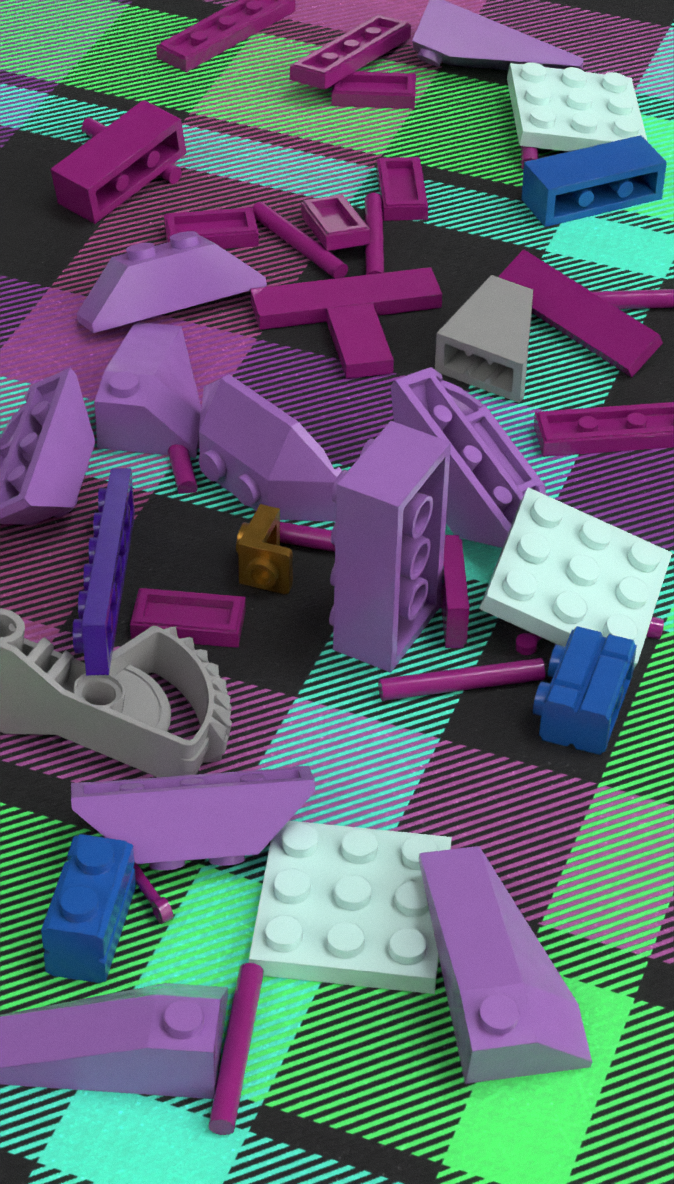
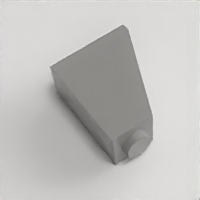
[435,275,533,403]

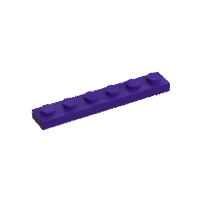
[73,468,135,676]

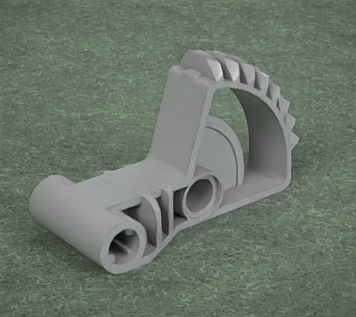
[0,608,232,777]

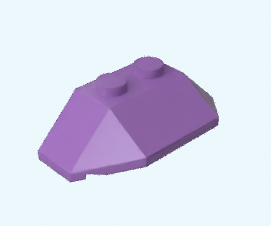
[77,231,267,333]
[391,367,546,548]
[0,368,96,525]
[199,374,342,522]
[71,766,315,870]

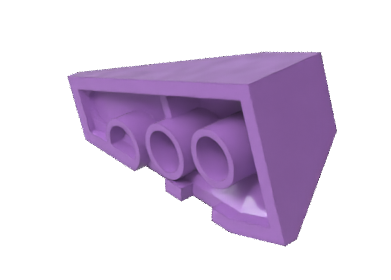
[412,0,584,70]
[94,322,201,458]
[419,846,592,1084]
[0,983,228,1099]

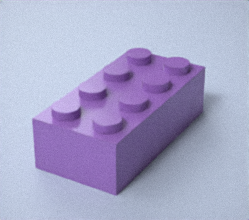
[329,421,451,673]

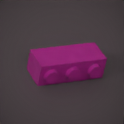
[50,100,187,224]

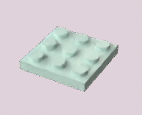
[507,62,648,152]
[479,487,672,668]
[249,821,452,994]

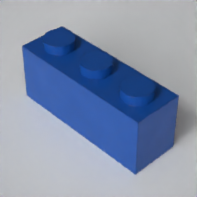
[521,135,667,227]

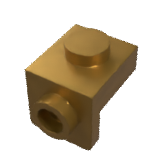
[236,504,293,594]

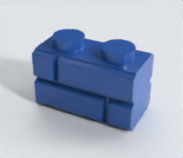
[533,626,637,755]
[41,834,136,983]

